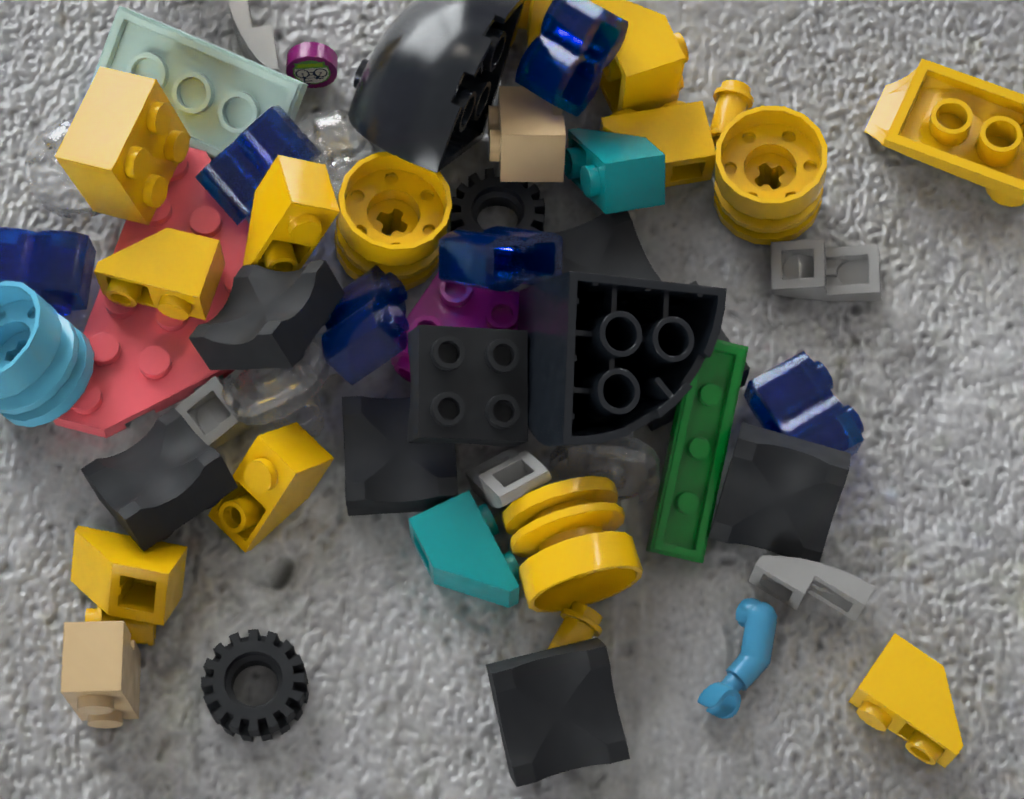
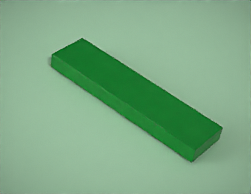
[646,339,748,563]

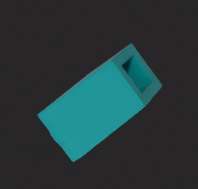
[564,128,665,214]
[408,490,521,608]

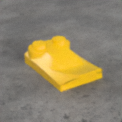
[864,58,1024,207]

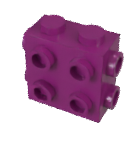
[389,259,519,383]

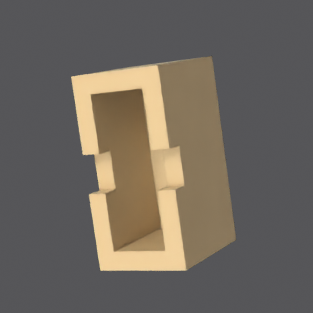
[488,86,566,182]
[61,621,141,729]

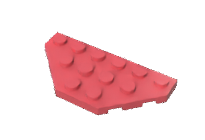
[53,147,249,438]

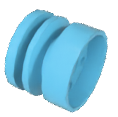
[0,281,94,427]

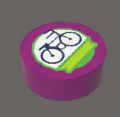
[286,42,338,88]

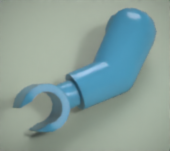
[698,598,777,719]

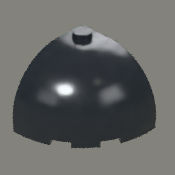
[348,0,525,173]
[518,271,727,447]

